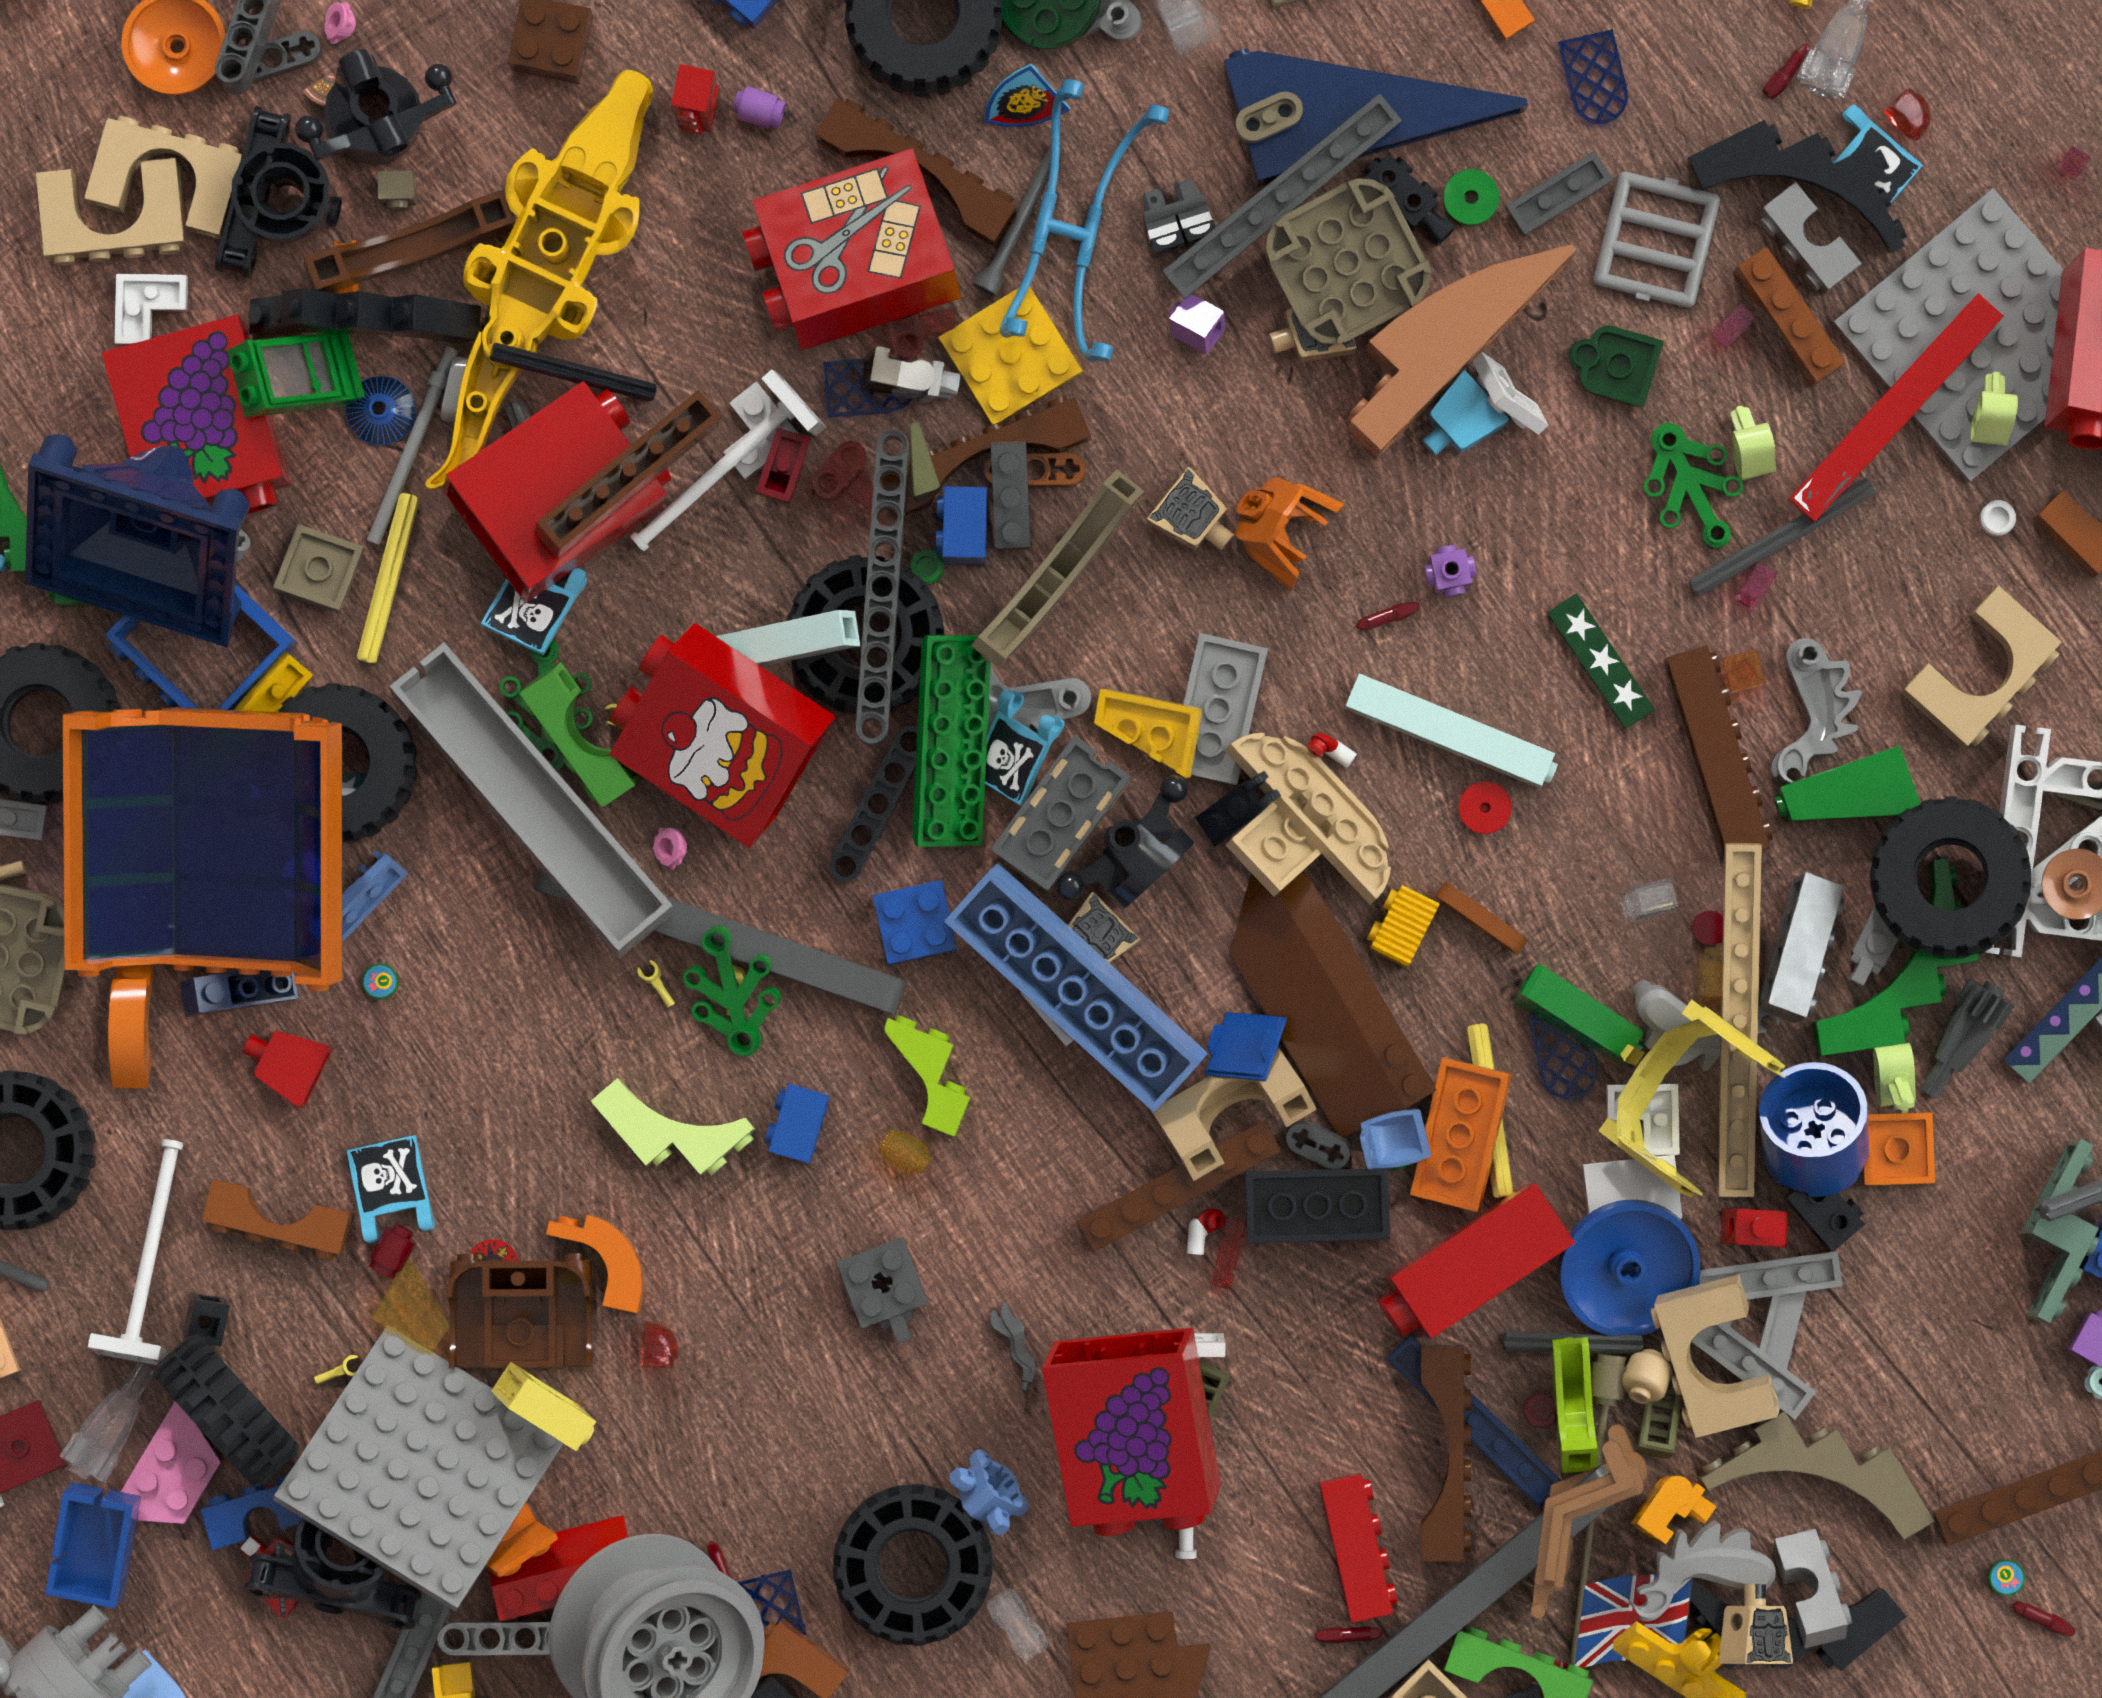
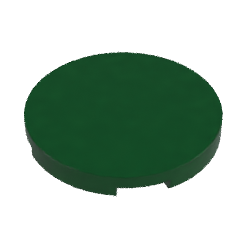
[1001,0,1101,50]

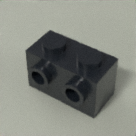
[1783,1189,1865,1252]

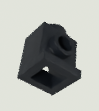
[183,1292,230,1347]

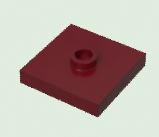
[0,1400,68,1493]

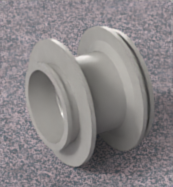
[549,1534,765,1698]

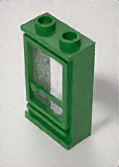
[227,333,365,418]

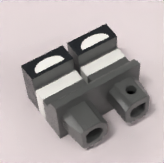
[1143,179,1216,258]

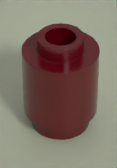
[369,1223,417,1279]

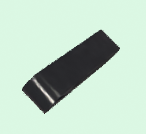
[830,725,918,884]

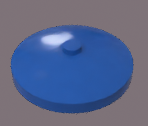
[1558,1200,1700,1336]

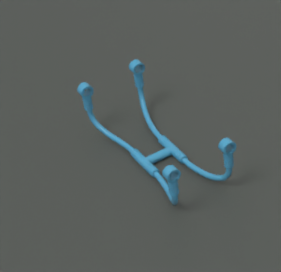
[999,79,1170,362]

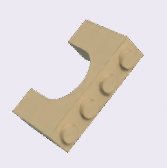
[84,116,243,240]
[36,158,188,266]
[1900,586,2062,749]
[1151,1047,1317,1181]
[1651,1274,1780,1438]

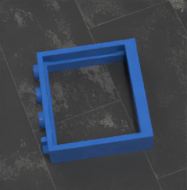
[105,583,298,734]

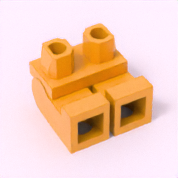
[1629,1476,1717,1544]

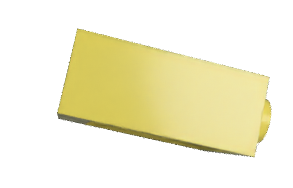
[491,1362,596,1451]

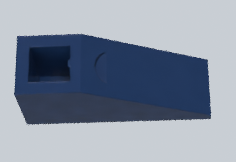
[180,970,299,1017]

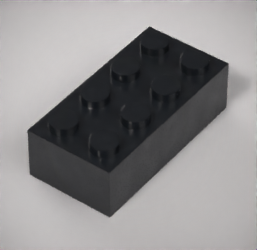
[1244,1168,1390,1243]

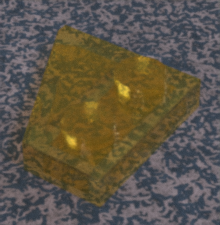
[371,1260,450,1356]

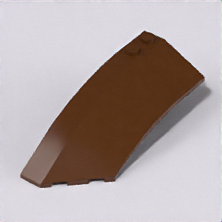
[1229,870,1436,1138]

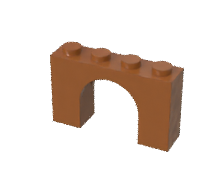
[2033,490,2102,578]
[760,1618,850,1698]

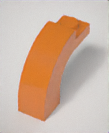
[108,964,154,1088]
[546,1215,644,1313]

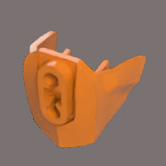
[1235,477,1344,591]

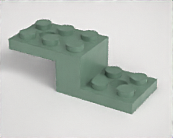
[2021,1138,2099,1323]

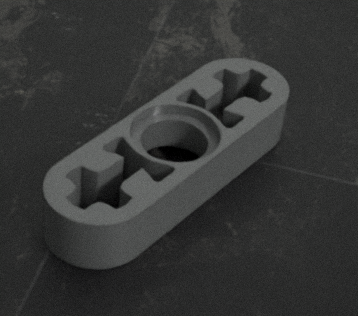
[226,31,322,84]

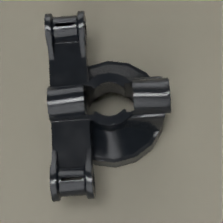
[215,106,342,279]
[243,1518,422,1630]

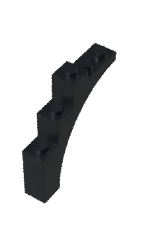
[1687,120,1907,253]
[248,288,481,344]
[1690,1578,1907,1671]

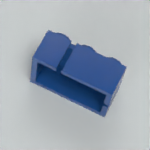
[45,1482,141,1609]

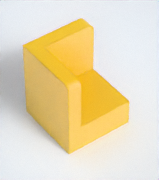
[432,1661,475,1698]

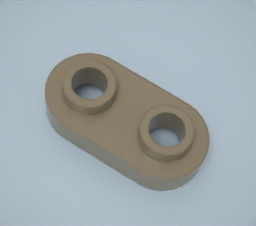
[1235,92,1303,143]

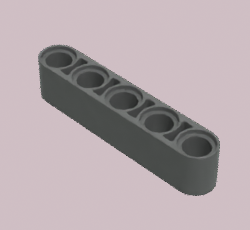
[215,0,281,95]

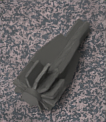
[1920,978,2014,1099]

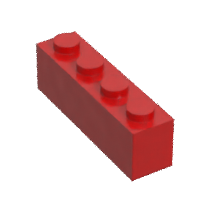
[1319,1473,1398,1623]

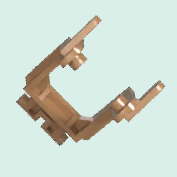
[1531,1424,1648,1619]

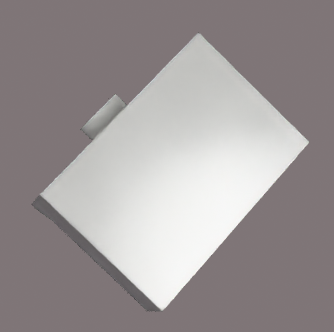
[1581,1155,1682,1219]

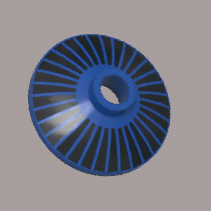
[346,376,416,446]

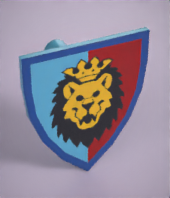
[984,63,1070,127]

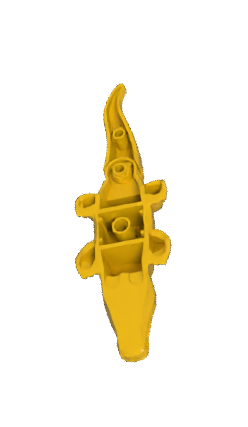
[425,70,653,491]

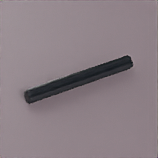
[490,343,657,402]

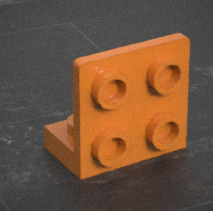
[485,1502,558,1577]

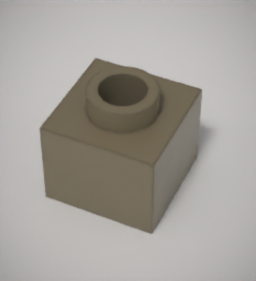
[378,171,417,211]

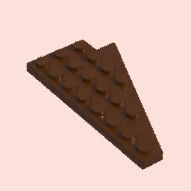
[1066,1611,1211,1698]

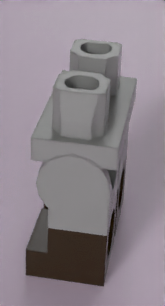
[860,346,961,405]

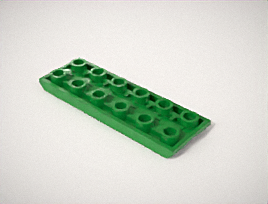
[912,635,991,847]

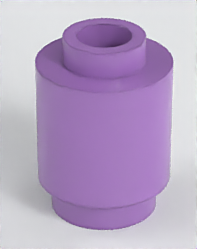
[732,86,786,129]

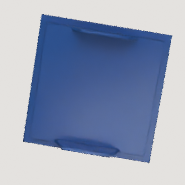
[1205,1012,1287,1081]

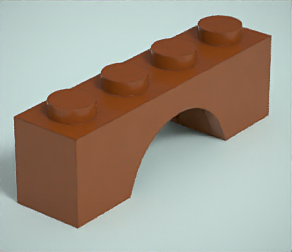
[1733,247,1846,388]
[202,1179,354,1260]

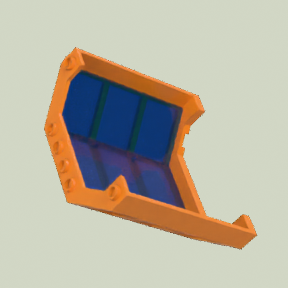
[63,707,342,991]

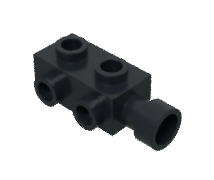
[1364,154,1456,247]

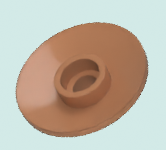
[2041,848,2102,919]

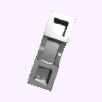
[1759,182,1862,295]
[1773,1529,1852,1649]

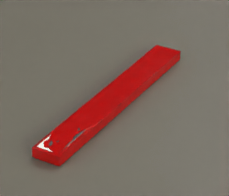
[1788,293,2004,523]

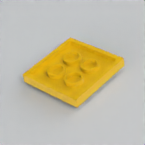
[938,286,1083,424]

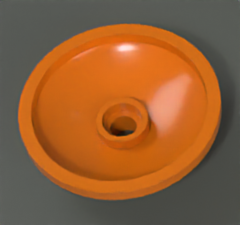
[121,0,226,95]

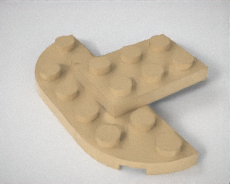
[1225,733,1391,905]

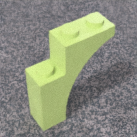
[591,1078,756,1176]

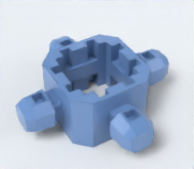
[949,1449,1030,1536]

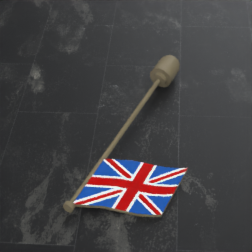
[1565,1353,1693,1669]

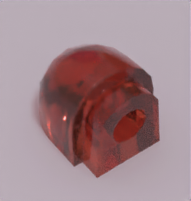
[1884,88,1931,141]
[641,1322,679,1369]

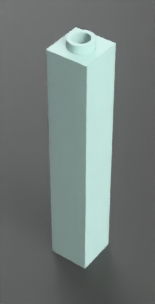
[716,610,860,667]
[1344,673,1558,788]

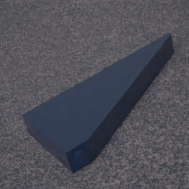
[1223,49,1528,186]

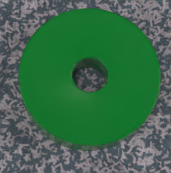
[1443,169,1499,227]

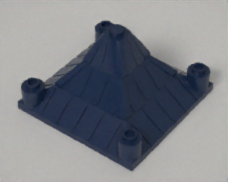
[25,434,250,648]

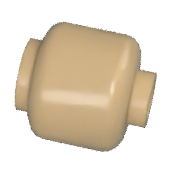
[1622,1349,1673,1404]

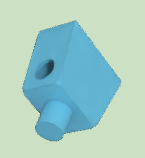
[1422,370,1509,456]

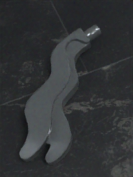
[989,1303,1036,1392]

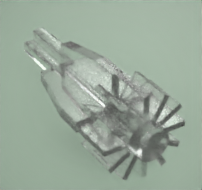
[1796,0,1870,100]
[59,1361,154,1484]

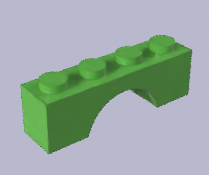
[519,662,642,807]
[1444,1626,1594,1698]

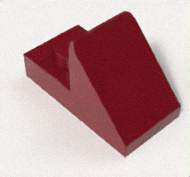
[756,427,811,504]

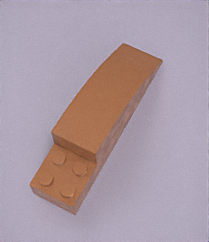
[1347,244,1577,459]

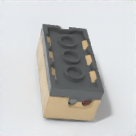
[991,735,1131,894]

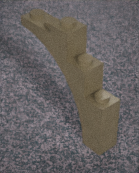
[972,470,1144,668]
[1697,1410,1935,1540]

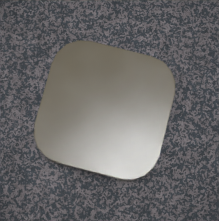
[1264,178,1432,345]
[0,884,66,1034]

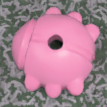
[324,2,356,44]
[652,828,687,870]

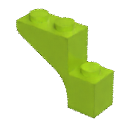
[885,1015,971,1137]
[1552,1337,1598,1473]

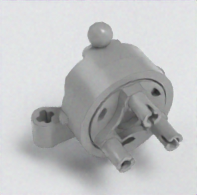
[0,1605,152,1698]

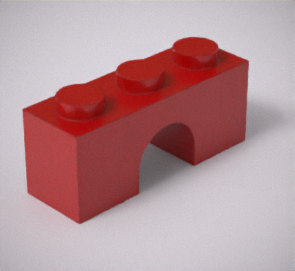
[671,64,720,135]

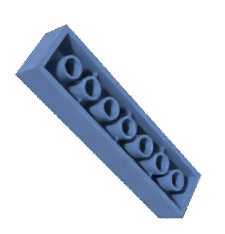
[944,862,1208,1113]

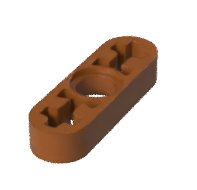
[984,453,1085,487]
[1435,882,1528,955]

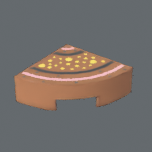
[302,73,336,107]

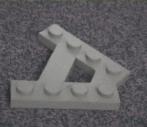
[1691,1251,1843,1420]

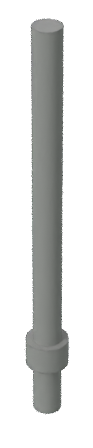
[367,346,459,545]

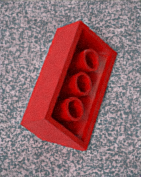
[489,1515,629,1621]

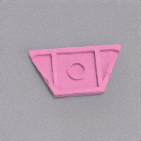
[121,1401,222,1524]

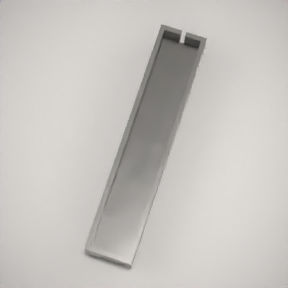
[389,642,673,959]

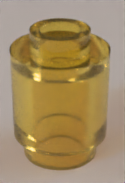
[877,1128,932,1177]

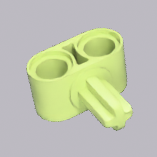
[1970,371,2018,446]
[1730,406,1776,480]
[1873,1043,1916,1113]

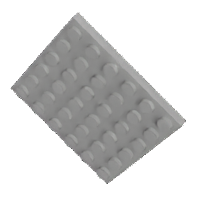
[1832,188,2063,483]
[273,1325,564,1612]

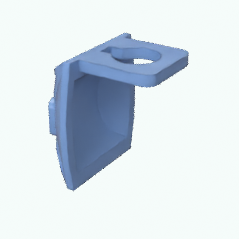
[1360,1109,1432,1170]

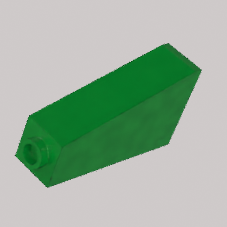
[1774,745,1920,823]
[1513,963,1644,1066]

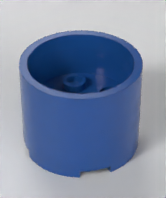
[1759,1062,1870,1197]

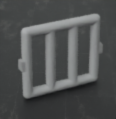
[1593,172,1720,308]

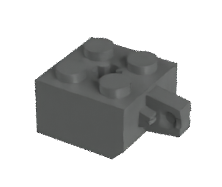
[836,1237,929,1344]

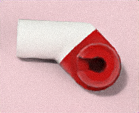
[1307,732,1357,768]
[1187,1208,1225,1255]

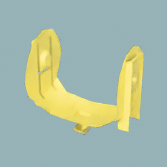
[1599,999,1788,1197]

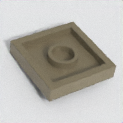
[273,524,364,614]

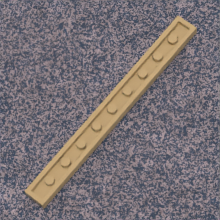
[1717,843,1762,1197]

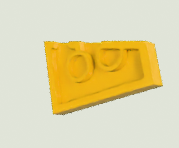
[1094,689,1203,778]

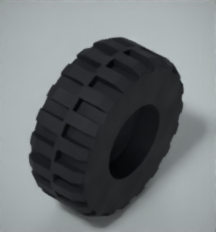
[845,0,1002,97]
[787,555,945,714]
[0,643,123,804]
[255,683,417,844]
[1870,796,2031,959]
[0,1071,96,1230]
[153,1334,299,1487]
[833,1484,993,1646]

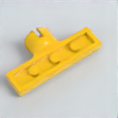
[1613,1621,1746,1698]

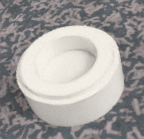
[1979,500,2016,536]

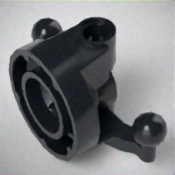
[295,49,457,165]
[1057,775,1195,910]

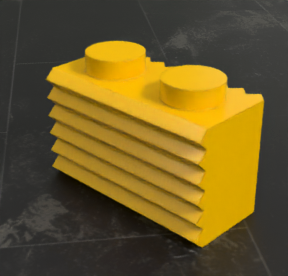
[1367,885,1440,968]

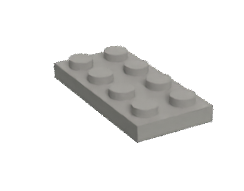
[1168,633,1268,786]

